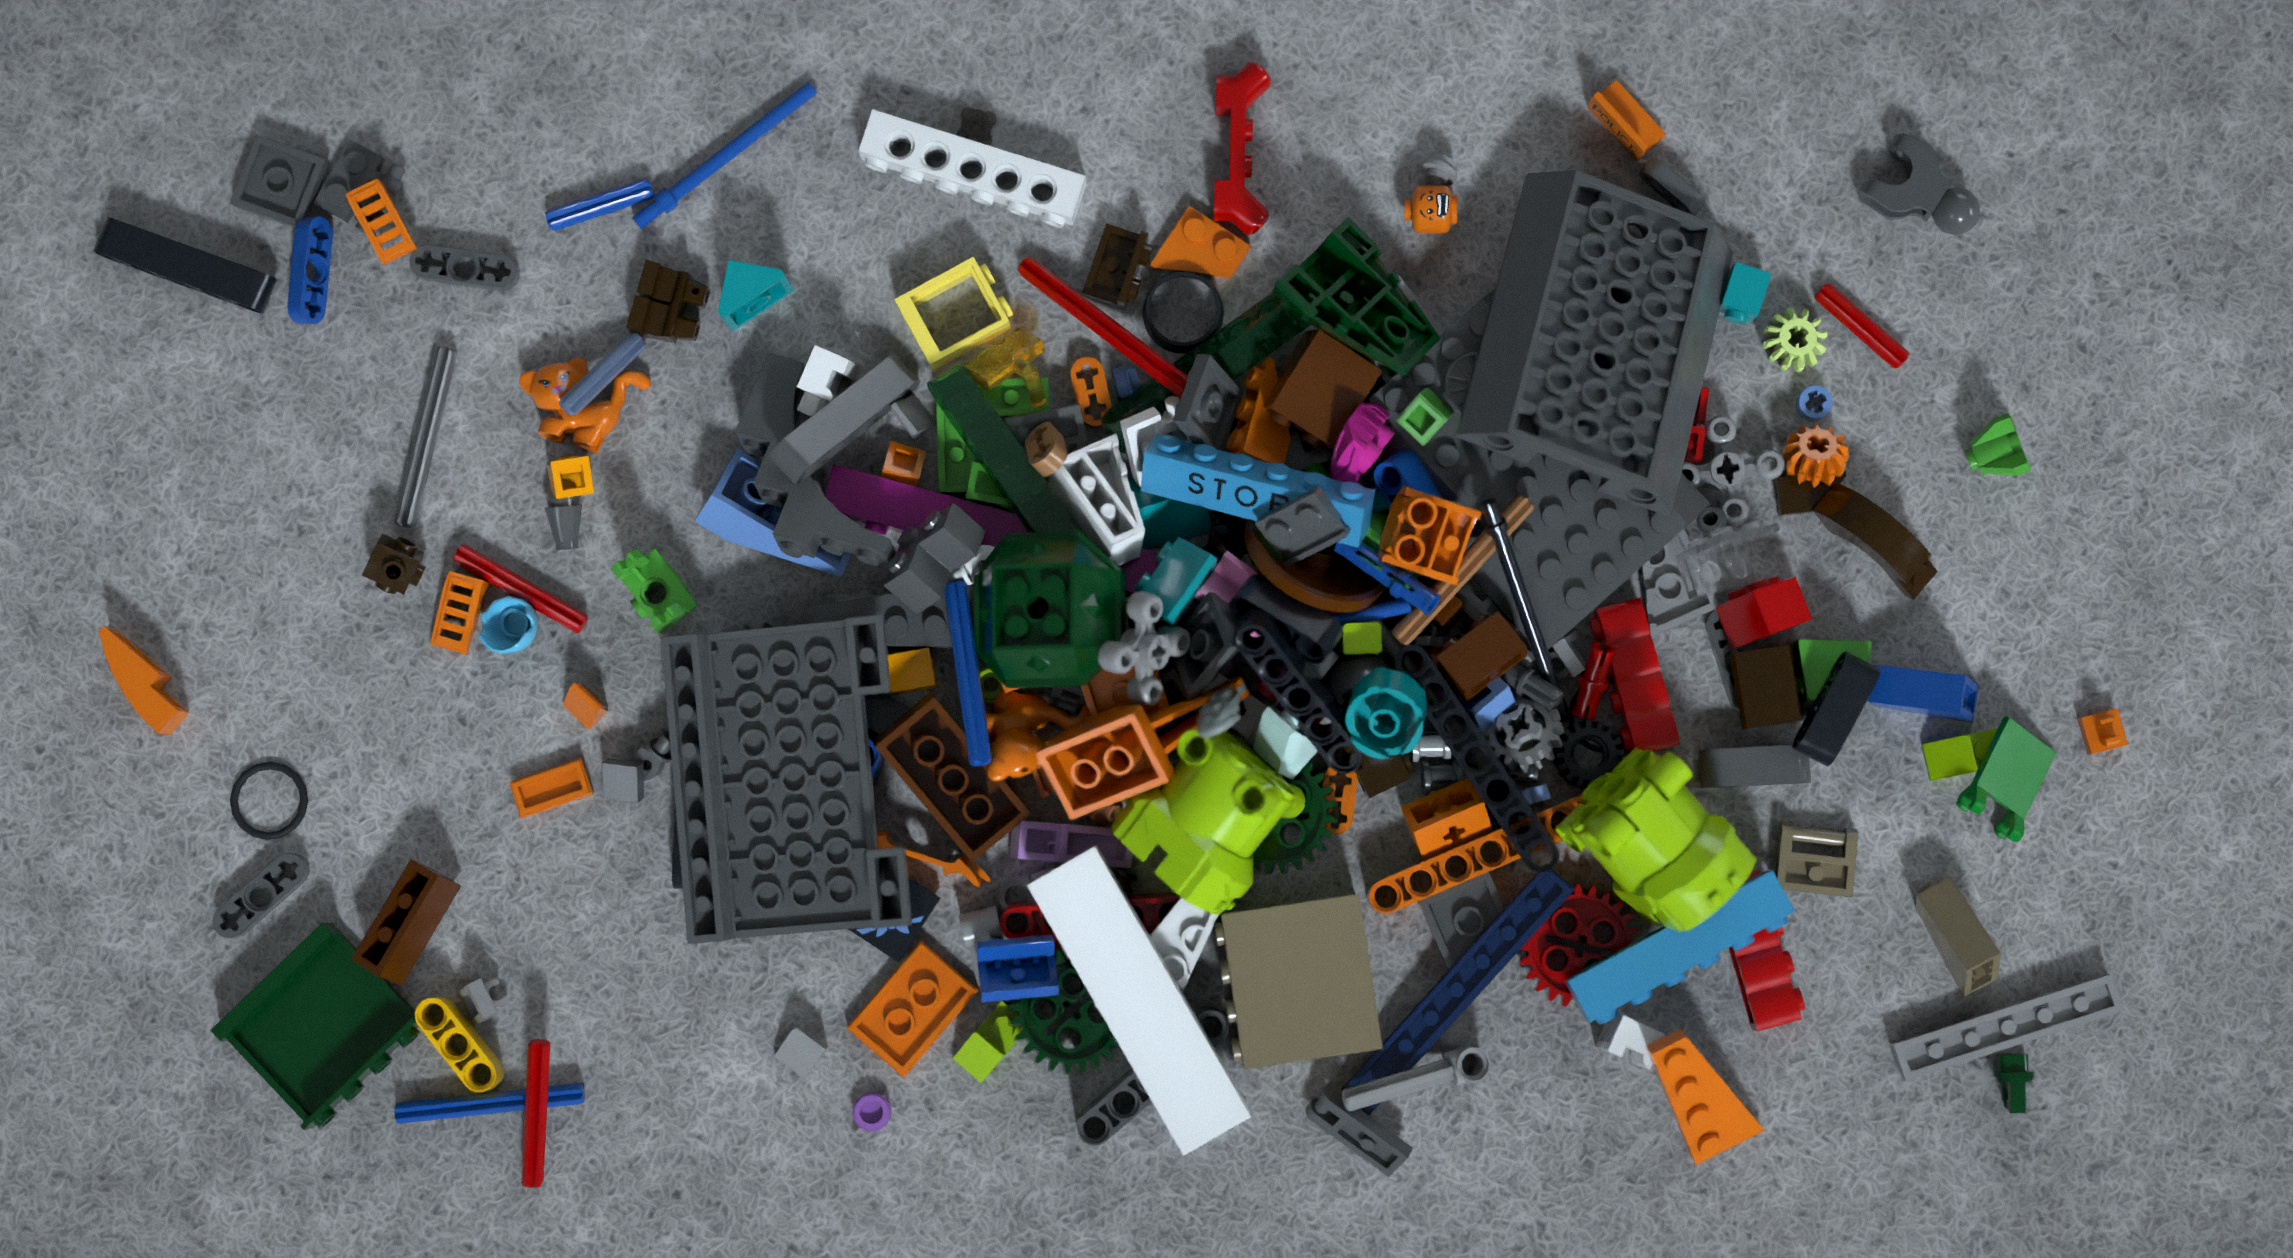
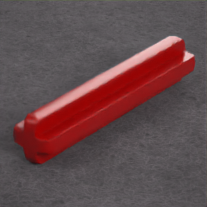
[1814,283,1910,369]

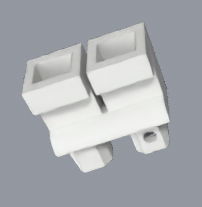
[797,345,859,417]
[1595,1014,1665,1070]

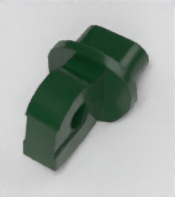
[1993,1054,2034,1113]

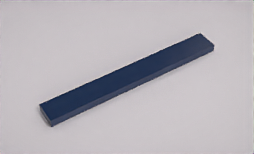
[1341,863,1575,1115]

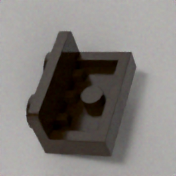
[1082,223,1153,310]

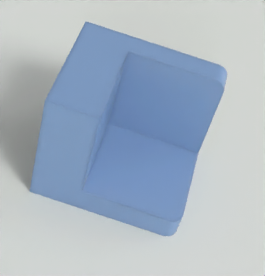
[1463,677,1517,733]

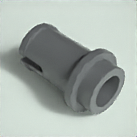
[1696,506,1729,543]

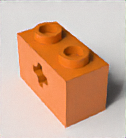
[1400,778,1493,861]

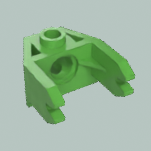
[611,548,698,634]

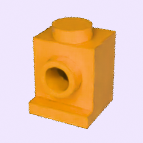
[547,455,594,499]

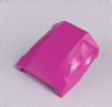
[1329,403,1395,483]

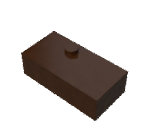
[872,692,1031,863]

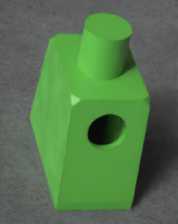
[1791,639,1871,703]

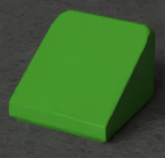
[1395,388,1454,446]

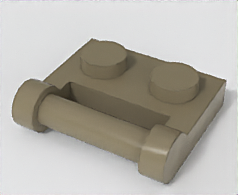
[1775,821,1858,897]

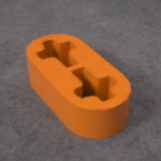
[1071,357,1112,428]
[1322,767,1357,835]

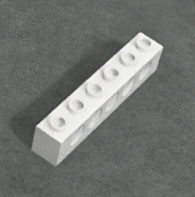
[858,109,1087,228]

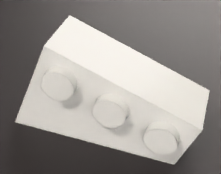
[1048,433,1145,566]

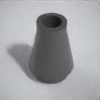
[544,496,582,550]

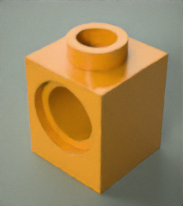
[888,647,938,695]

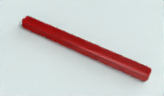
[1018,256,1187,398]

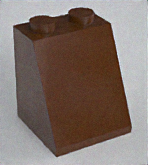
[1264,329,1382,451]

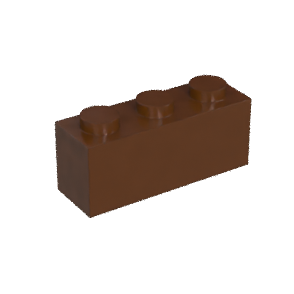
[351,859,461,985]

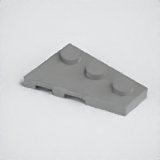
[1641,529,1719,637]

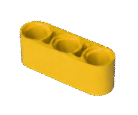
[415,997,504,1092]

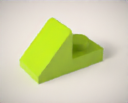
[1921,728,1998,781]
[953,1000,1021,1083]

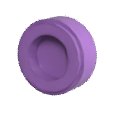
[853,1092,892,1131]

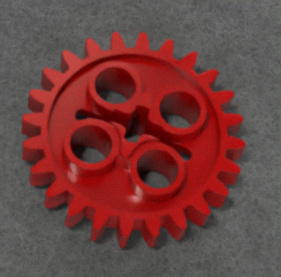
[1518,884,1640,1008]

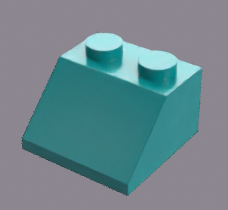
[1134,537,1217,626]

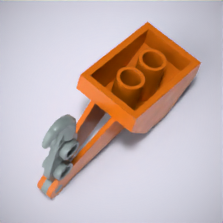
[1036,676,1250,820]

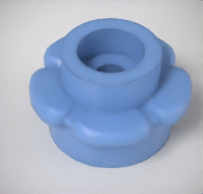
[1112,362,1139,399]

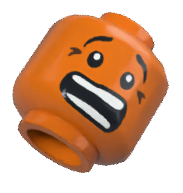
[1404,185,1457,234]

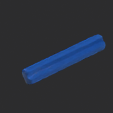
[545,178,654,231]

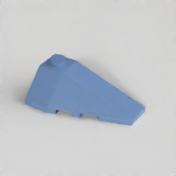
[694,448,852,577]

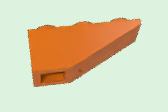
[1227,357,1291,464]

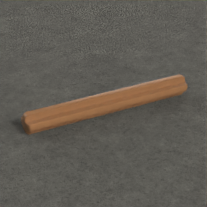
[1392,494,1534,646]

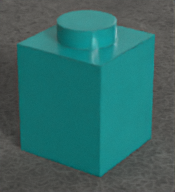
[1719,262,1772,325]

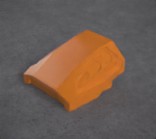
[1378,486,1482,586]

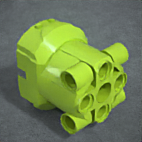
[1111,729,1305,915]
[1555,748,1757,932]

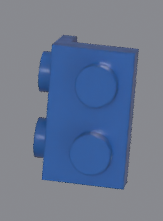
[977,935,1059,1002]

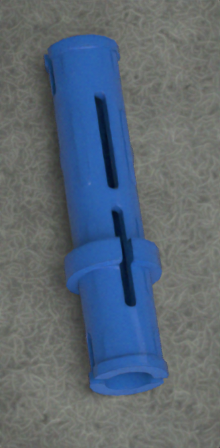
[1335,542,1441,615]

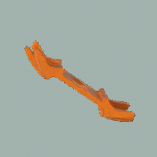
[877,830,991,888]

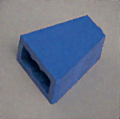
[1868,664,1979,723]

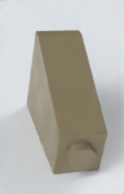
[1916,878,2001,997]

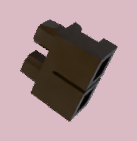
[626,260,711,344]

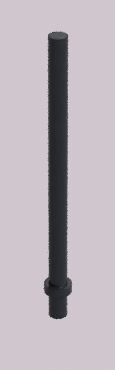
[1480,499,1571,722]

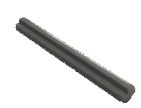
[394,346,457,528]

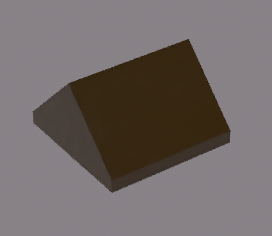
[1730,644,1805,729]

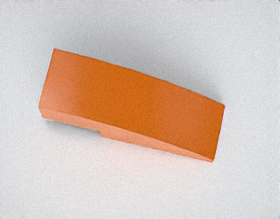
[99,626,189,736]

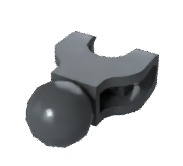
[1858,133,1980,235]

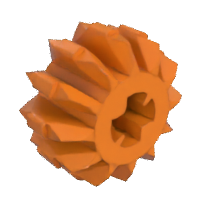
[1782,422,1849,488]

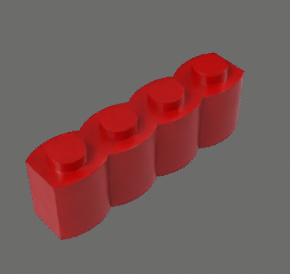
[1589,598,1680,752]
[1728,871,1805,1032]

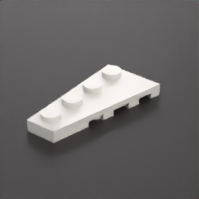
[1094,897,1218,1008]

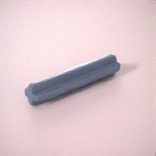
[559,332,646,416]

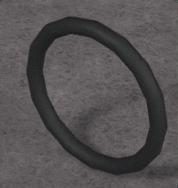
[230,762,308,840]

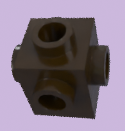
[362,533,426,595]

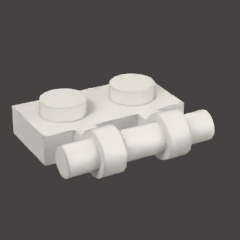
[1120,396,1192,487]

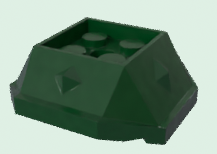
[974,531,1125,688]

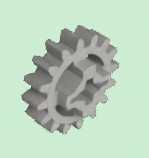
[1483,693,1565,773]

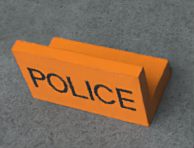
[1587,80,1666,161]

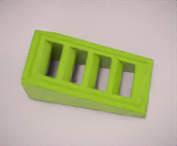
[1336,622,1382,655]

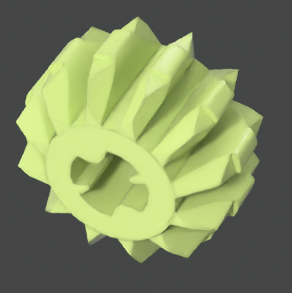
[1762,308,1827,373]

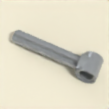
[1341,1046,1490,1111]

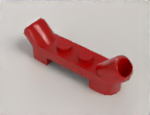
[1214,62,1271,235]

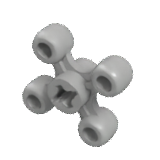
[1681,415,1785,527]
[1098,591,1191,706]

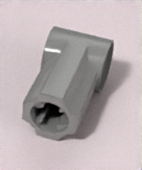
[959,905,1004,986]

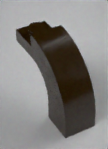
[1812,482,1938,600]

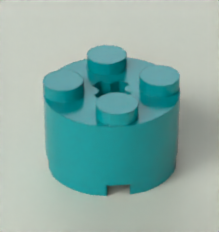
[1345,667,1427,759]

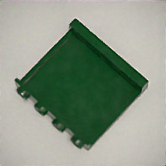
[210,923,421,1130]

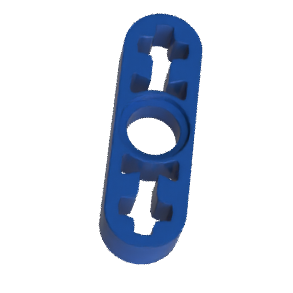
[287,217,333,325]

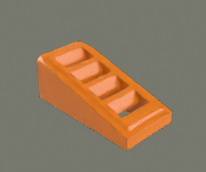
[345,178,417,265]
[430,570,490,655]

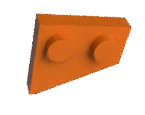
[1150,206,1251,279]

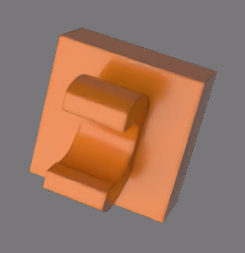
[2077,708,2128,755]

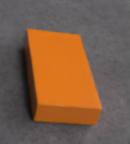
[509,758,594,818]

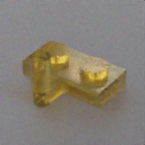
[962,327,1046,407]

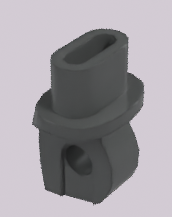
[629,730,671,781]

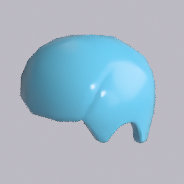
[478,596,538,654]

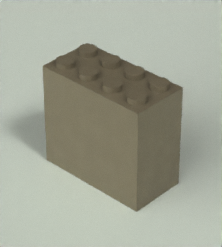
[1214,894,1383,1069]

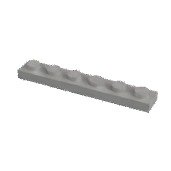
[1890,974,2124,1081]

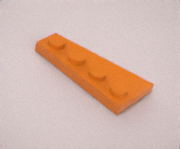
[1646,1029,1765,1165]

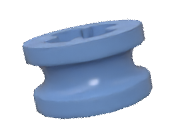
[1795,385,1833,421]

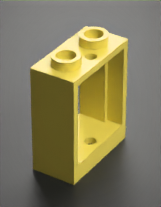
[894,256,1013,371]

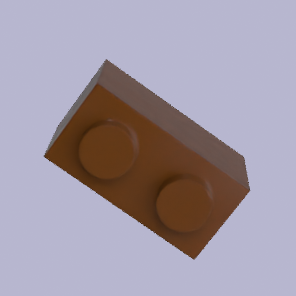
[1437,611,1527,702]

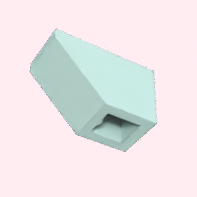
[1253,706,1317,780]

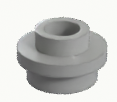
[1421,153,1458,186]

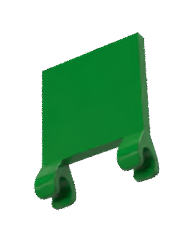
[1956,716,2056,842]

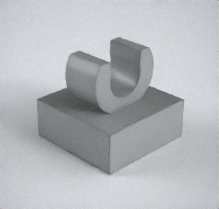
[1549,631,1590,679]
[457,978,508,1026]

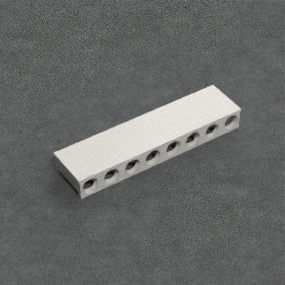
[1027,845,1251,1156]

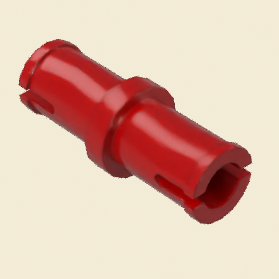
[1572,642,1616,720]

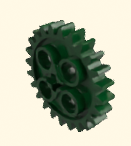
[1252,762,1338,874]
[1007,950,1121,1075]

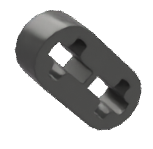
[1639,158,1705,216]

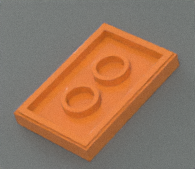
[846,940,979,1078]

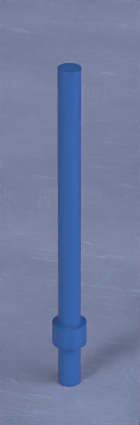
[632,82,817,229]

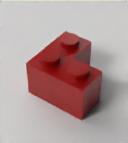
[1715,575,1812,649]

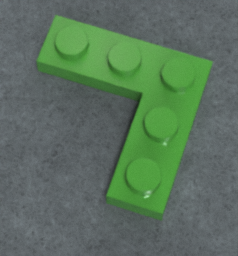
[936,377,1050,494]

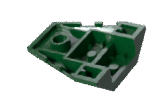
[1272,217,1441,376]

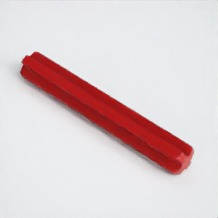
[453,544,588,633]
[521,1039,551,1188]

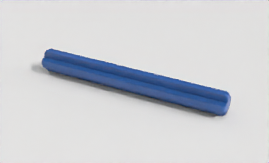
[945,580,992,767]
[394,1083,585,1124]

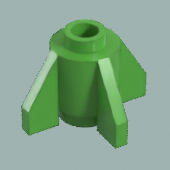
[1965,413,2032,476]

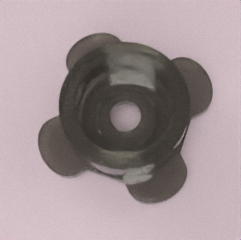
[956,107,997,145]

